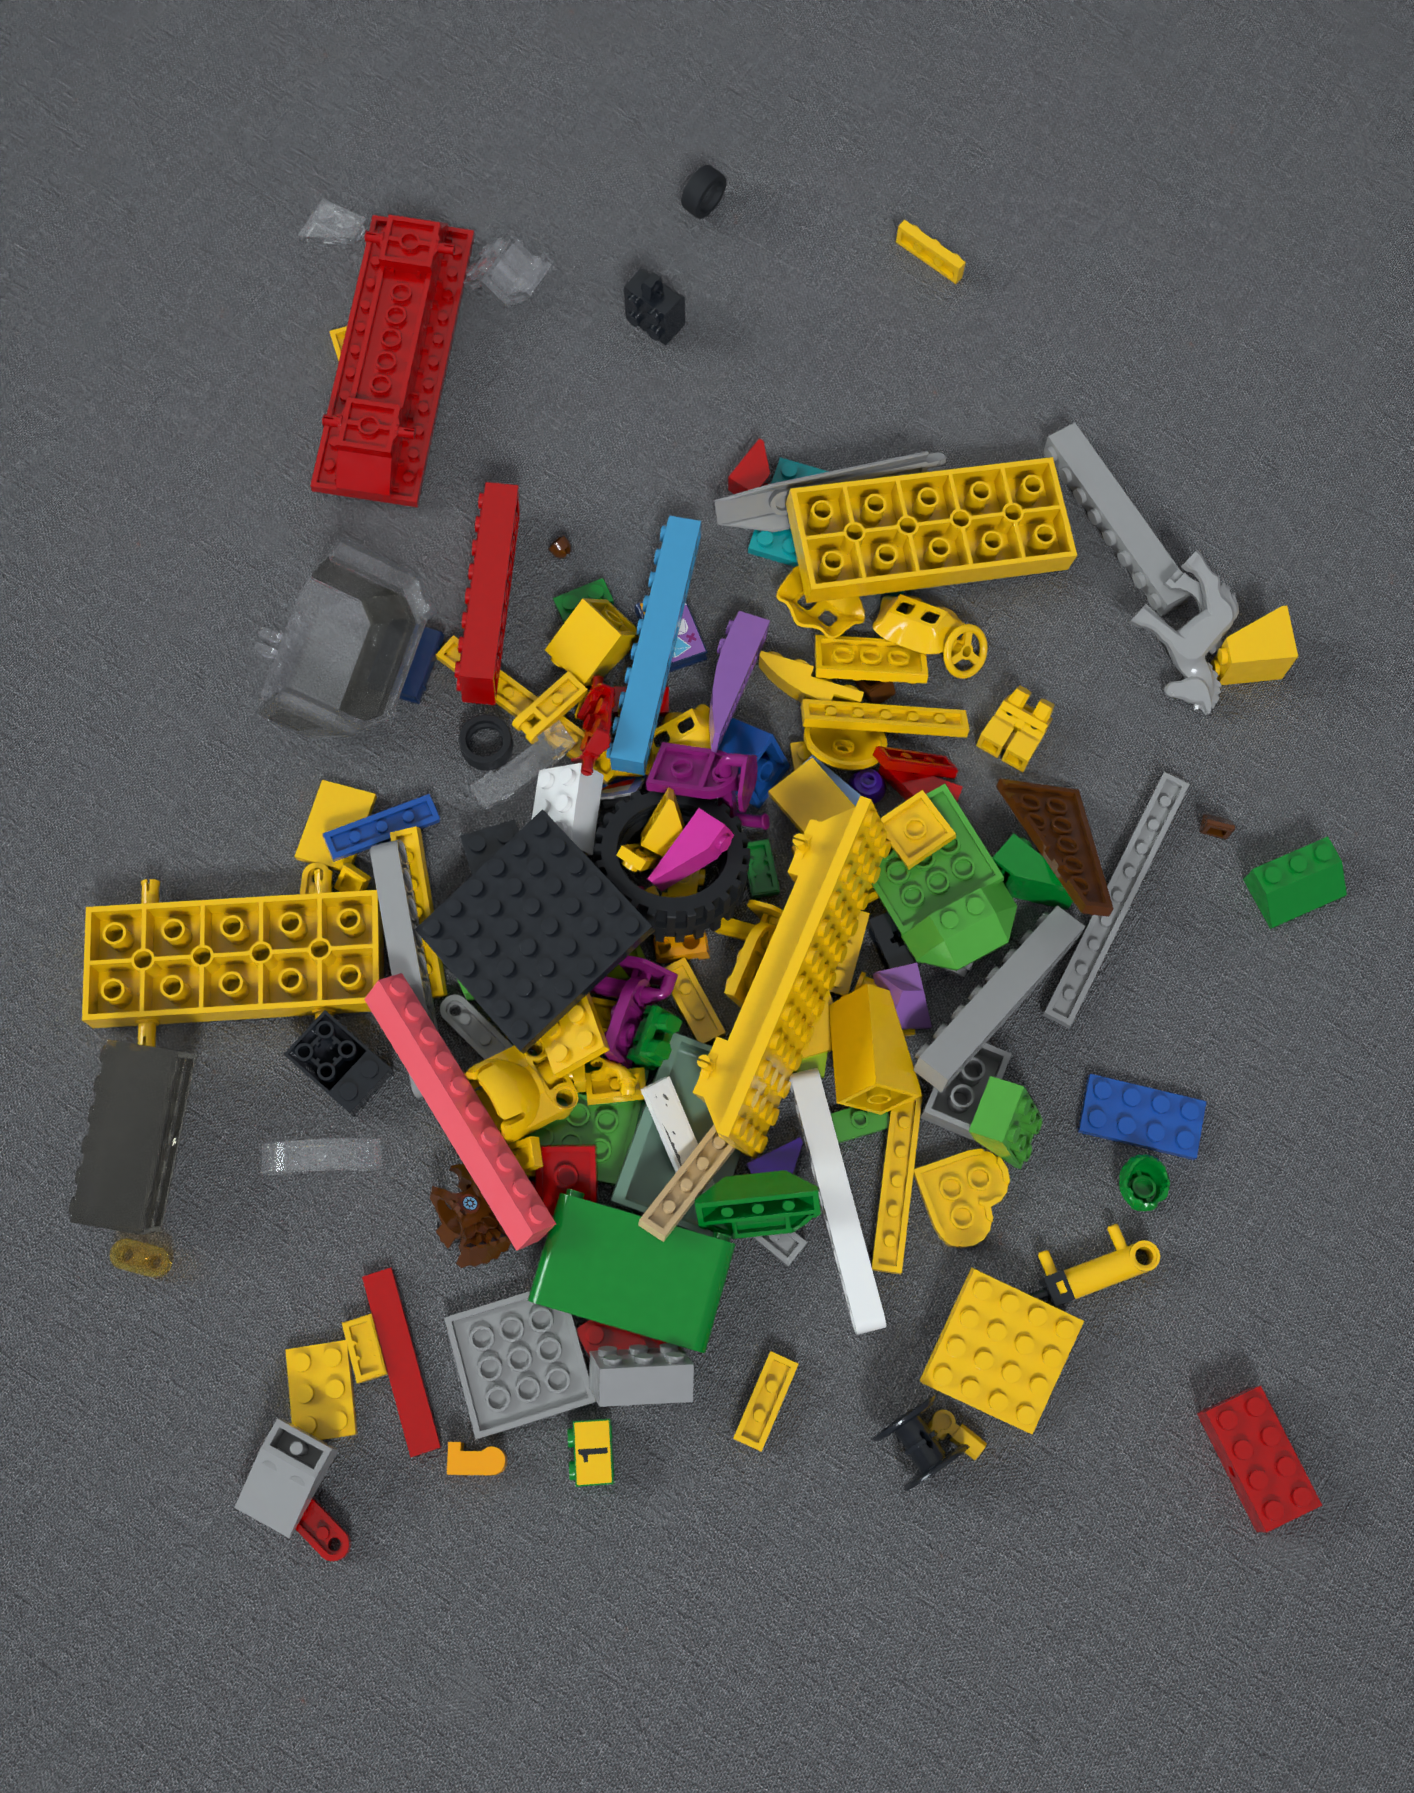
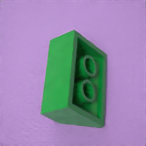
[1243,836,1347,929]

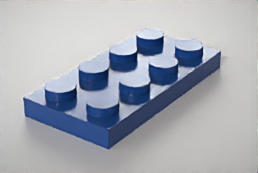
[1077,1074,1206,1160]

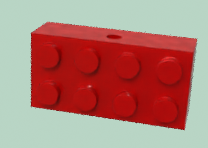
[1197,1386,1322,1533]

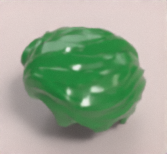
[1119,1154,1170,1211]

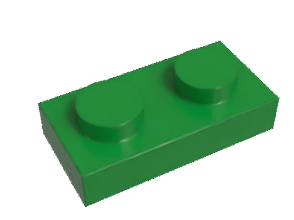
[553,578,614,624]

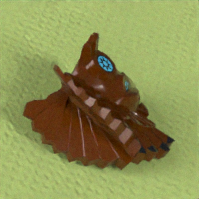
[430,1164,531,1268]

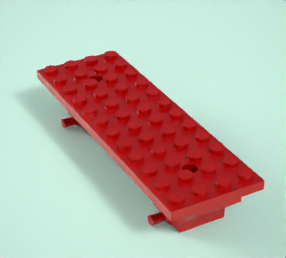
[310,215,475,508]

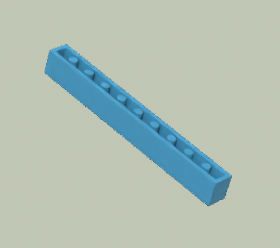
[606,515,702,776]

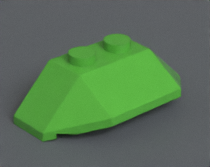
[901,881,1017,971]

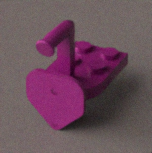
[646,742,770,830]
[589,955,678,1069]

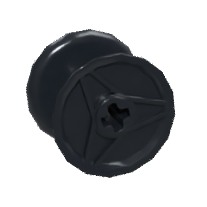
[871,1395,970,1491]

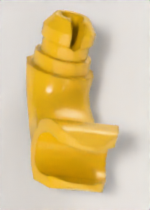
[591,1056,638,1098]

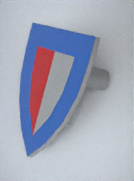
[600,774,648,809]

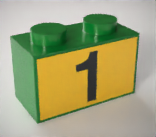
[567,1419,615,1487]

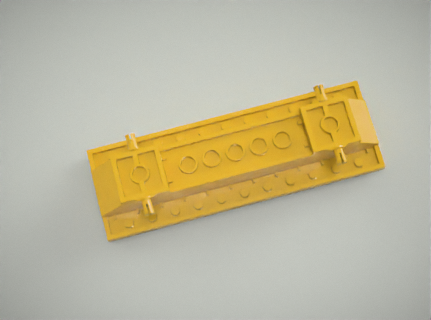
[693,796,891,1159]

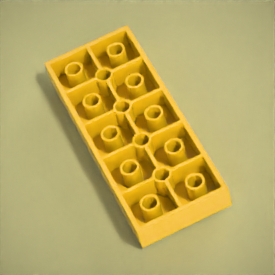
[786,457,1077,603]

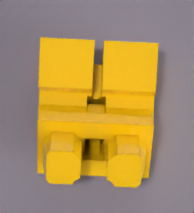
[976,685,1055,772]

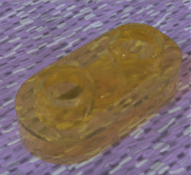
[110,1239,172,1278]

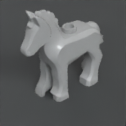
[1129,550,1239,715]

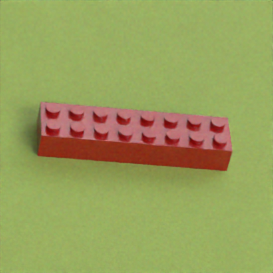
[455,482,520,705]

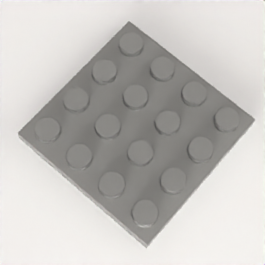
[444,1291,596,1440]

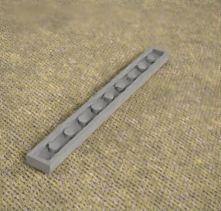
[1043,772,1190,1028]

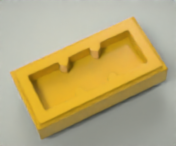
[342,1314,388,1384]

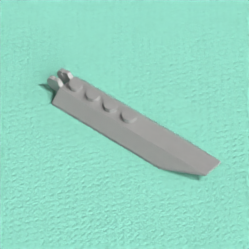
[714,451,946,532]

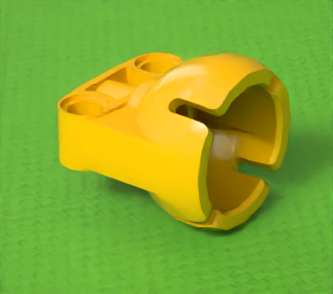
[464,1038,578,1145]

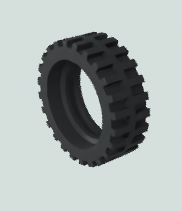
[594,791,750,943]

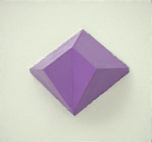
[873,963,932,1029]

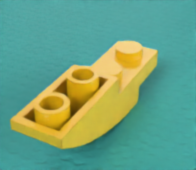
[759,651,864,703]

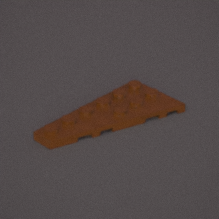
[996,778,1114,917]

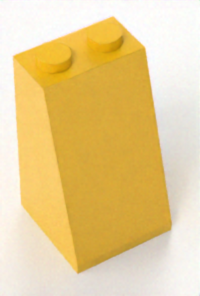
[829,983,922,1115]

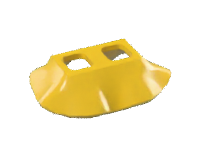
[776,566,865,639]
[873,594,965,654]
[645,704,711,776]

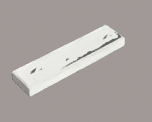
[640,1076,715,1194]

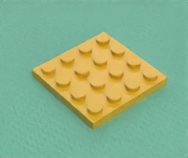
[919,1267,1084,1435]

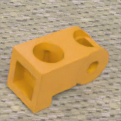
[653,930,710,963]
[447,1442,508,1475]

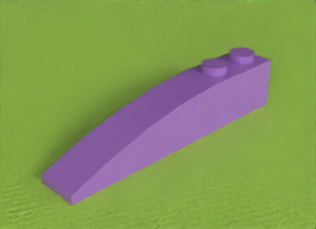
[709,611,770,753]

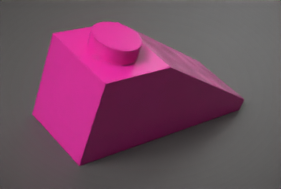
[648,808,734,891]

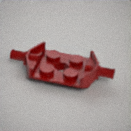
[571,675,616,776]

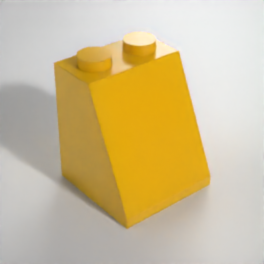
[545,598,640,686]
[1210,606,1298,685]

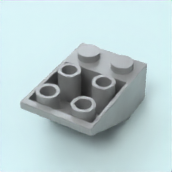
[234,1418,339,1538]

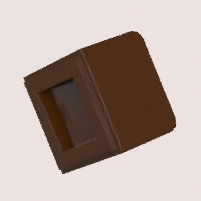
[855,680,896,704]
[1200,814,1235,840]

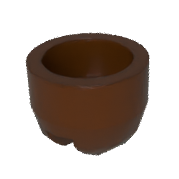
[547,535,571,558]

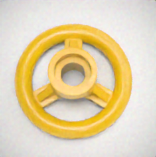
[943,624,988,679]

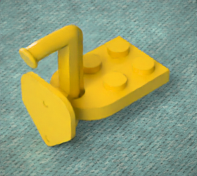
[714,900,783,1008]

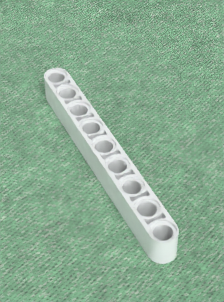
[789,1068,886,1335]

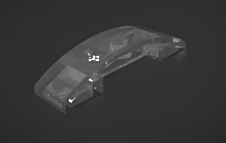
[469,720,576,810]
[261,1138,382,1175]

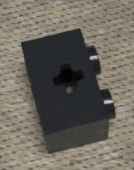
[866,912,922,970]

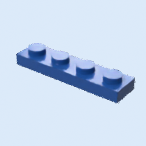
[323,794,440,862]

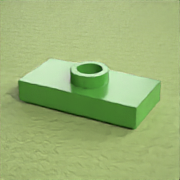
[831,1107,889,1143]

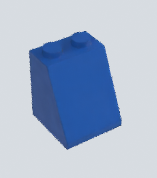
[718,718,790,809]

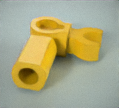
[927,1409,987,1460]

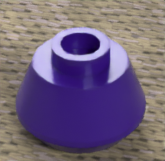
[848,769,886,804]

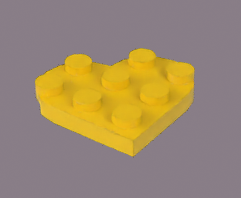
[913,1149,1010,1248]

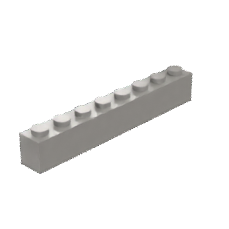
[1044,423,1191,617]
[914,905,1085,1093]

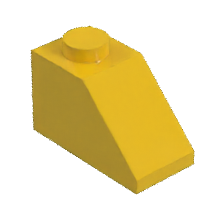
[641,787,685,857]

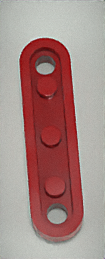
[295,1497,351,1561]

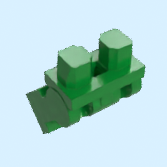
[627,1005,682,1076]

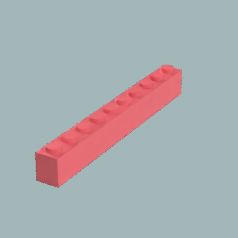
[364,973,556,1251]

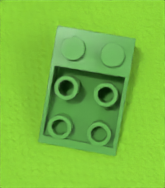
[969,1076,1043,1169]

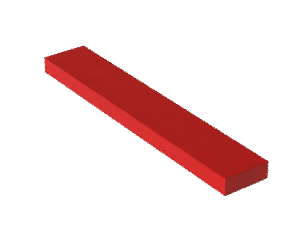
[362,1267,442,1458]

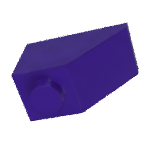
[746,1137,803,1174]

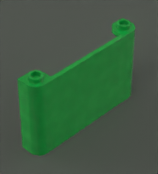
[527,1189,736,1353]

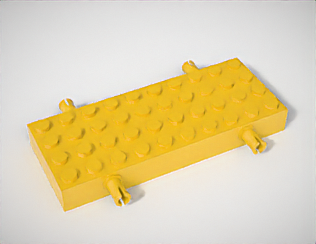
[82,869,384,1052]

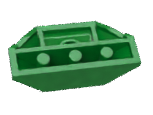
[695,1170,821,1239]

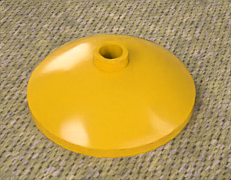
[803,727,887,770]

